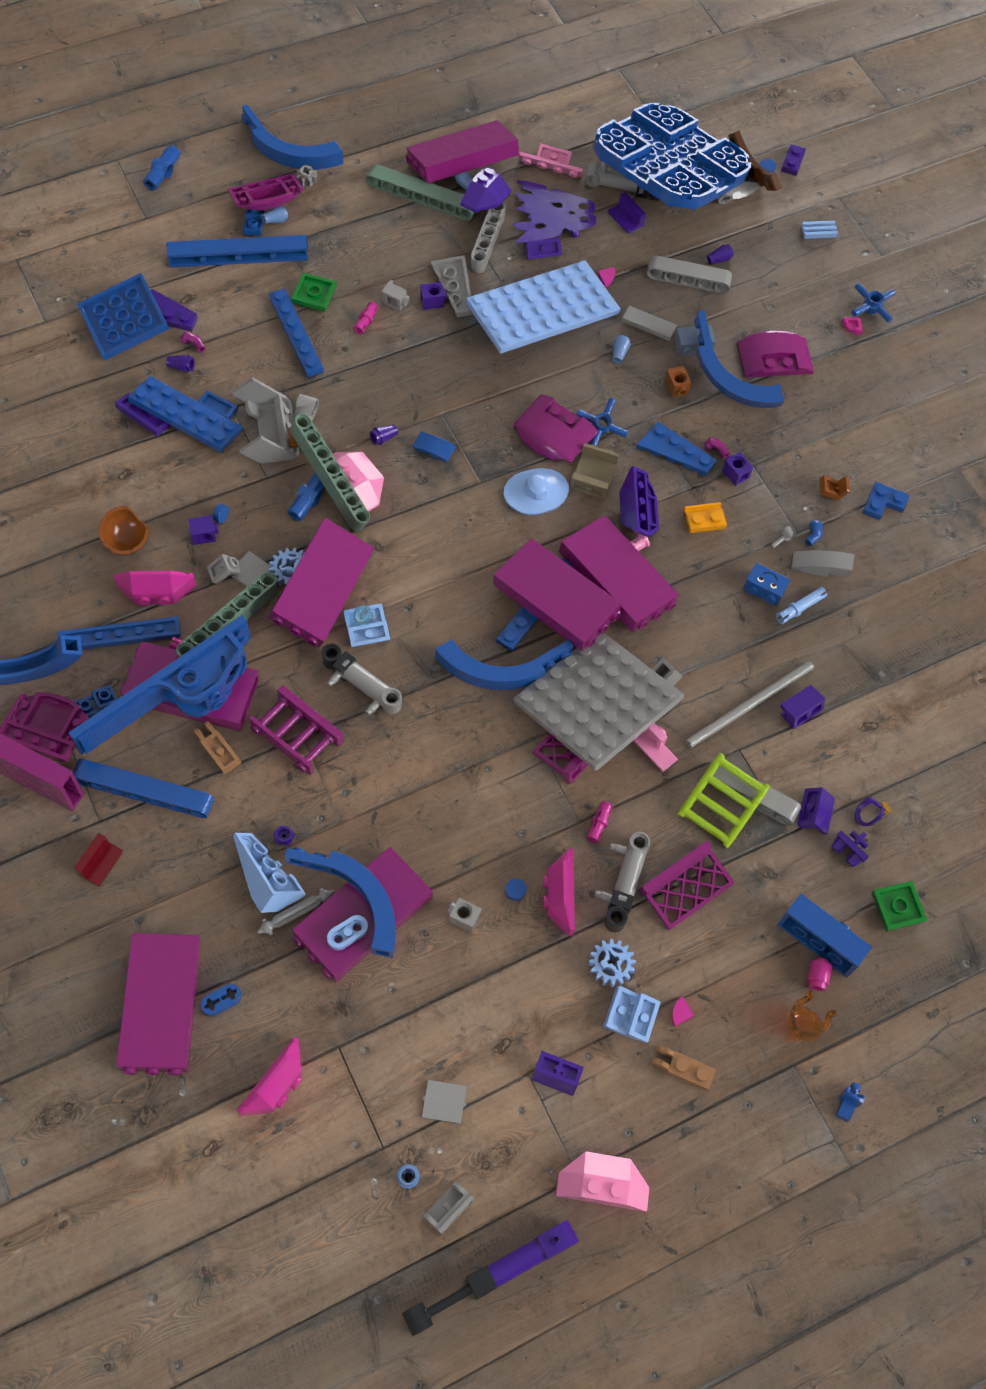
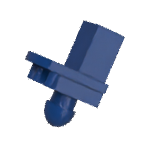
[835,1082,865,1122]

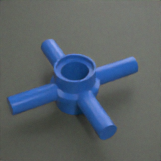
[852,283,895,323]
[576,398,629,446]

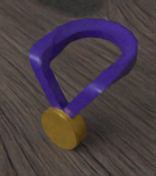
[855,797,892,827]

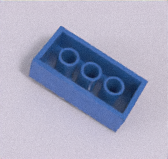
[777,894,872,978]

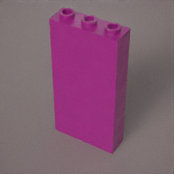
[406,120,519,183]
[559,515,679,633]
[268,518,375,647]
[494,538,621,652]
[120,642,259,732]
[0,734,84,812]
[292,847,433,982]
[116,933,201,1076]

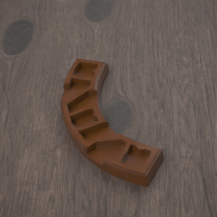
[728,130,782,191]

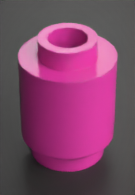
[807,957,832,991]

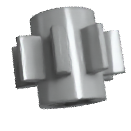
[296,165,317,187]

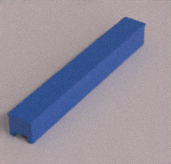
[166,235,308,268]

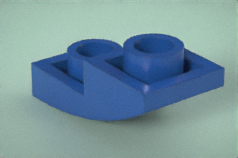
[243,209,265,236]
[412,431,456,462]
[73,685,117,718]

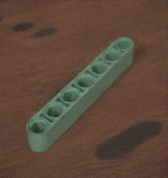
[365,164,475,221]
[290,414,370,532]
[176,572,277,659]

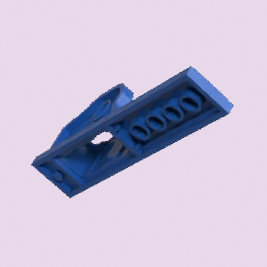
[69,615,251,755]

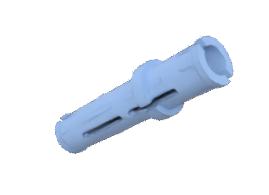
[776,587,827,624]

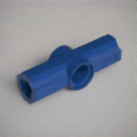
[143,145,181,191]
[287,472,325,522]

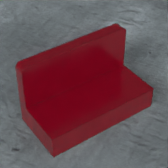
[74,833,123,886]

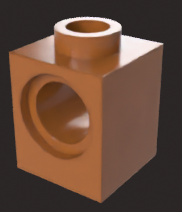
[664,366,691,397]

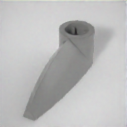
[717,181,759,204]
[294,394,319,427]

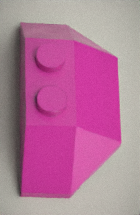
[114,571,196,606]
[543,848,575,936]
[236,1036,303,1117]

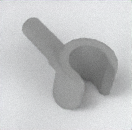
[771,526,793,548]

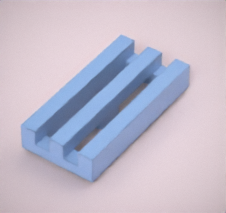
[801,220,838,239]

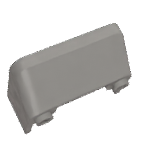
[231,377,299,464]

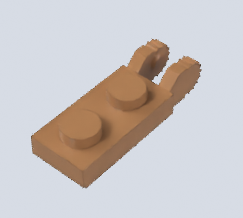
[193,721,241,775]
[651,1045,716,1091]

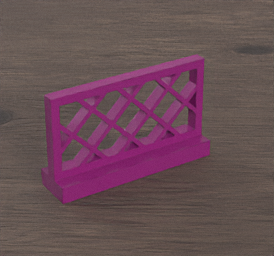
[533,734,588,784]
[638,840,735,930]

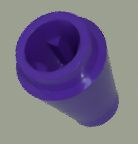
[707,244,734,265]
[166,354,195,373]
[369,424,398,445]

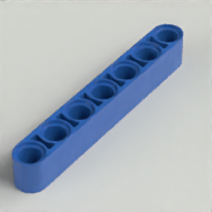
[73,759,214,818]

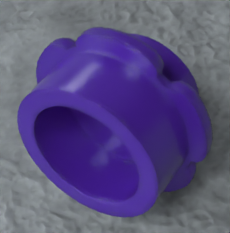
[274,826,295,846]

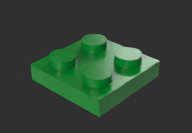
[291,272,337,312]
[871,881,927,932]

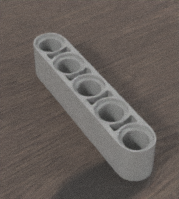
[470,201,506,273]
[647,256,732,294]
[708,759,801,826]

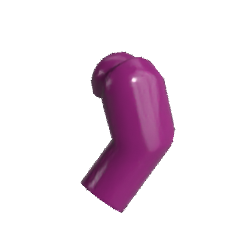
[180,331,206,352]
[704,437,730,459]

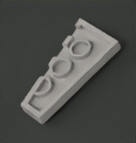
[431,255,474,318]

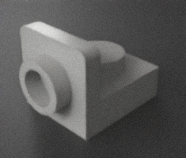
[207,554,241,584]

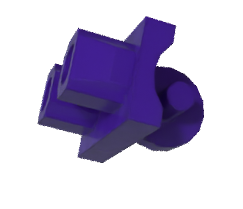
[831,830,869,868]

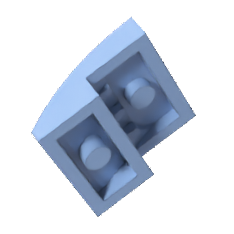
[343,603,390,648]
[603,985,661,1043]

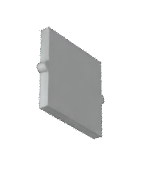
[230,551,270,587]
[422,1080,467,1124]

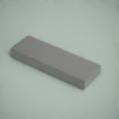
[622,306,677,341]

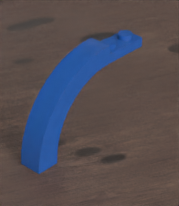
[241,104,343,170]
[694,310,784,408]
[0,635,83,685]
[435,640,574,690]
[285,848,396,959]

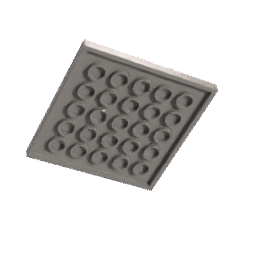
[513,633,684,772]

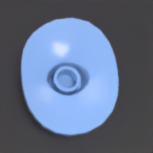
[503,468,569,515]

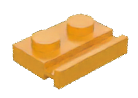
[684,502,727,533]

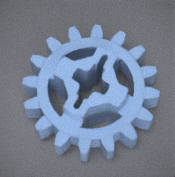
[269,548,303,586]
[588,939,636,987]

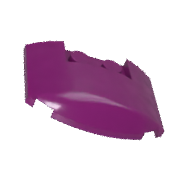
[227,174,303,211]
[737,330,814,378]
[514,394,598,463]
[0,692,89,762]

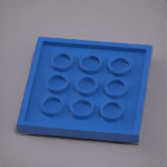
[77,273,170,361]

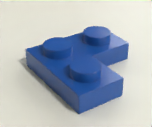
[863,481,910,520]

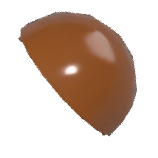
[98,506,150,555]

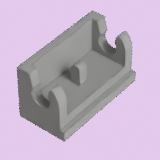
[423,1182,474,1236]

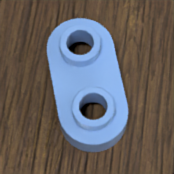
[327,915,368,950]

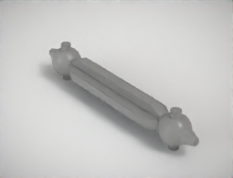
[257,888,335,936]

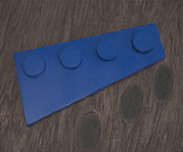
[636,421,717,476]

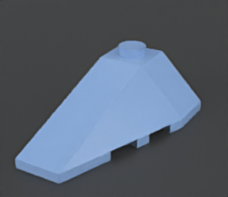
[233,833,305,913]

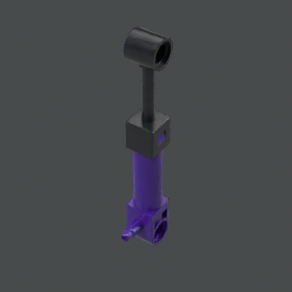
[402,1220,579,1337]

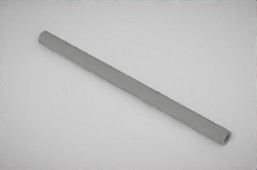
[686,661,814,748]

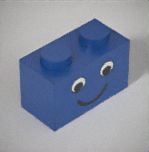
[743,562,791,606]

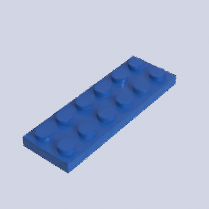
[128,376,242,453]

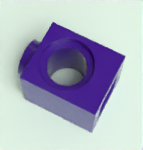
[420,282,447,310]
[722,452,753,486]
[188,515,219,545]

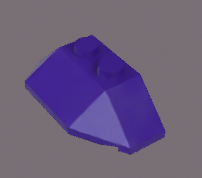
[460,167,512,213]
[619,466,659,537]

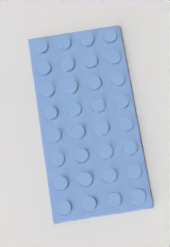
[466,260,621,354]

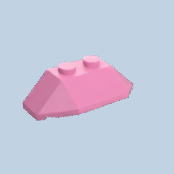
[330,452,384,512]
[556,1151,649,1212]

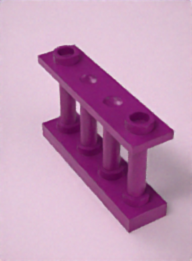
[249,685,344,775]

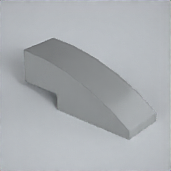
[791,550,855,578]

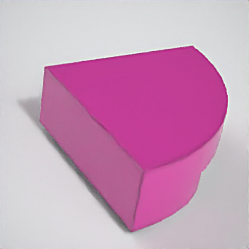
[598,267,615,288]
[842,317,863,335]
[672,997,694,1027]

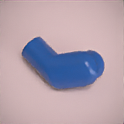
[805,520,823,546]

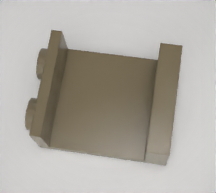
[570,443,620,499]

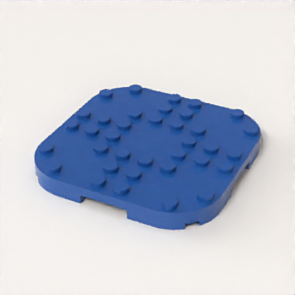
[593,103,751,210]

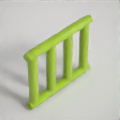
[677,753,770,849]

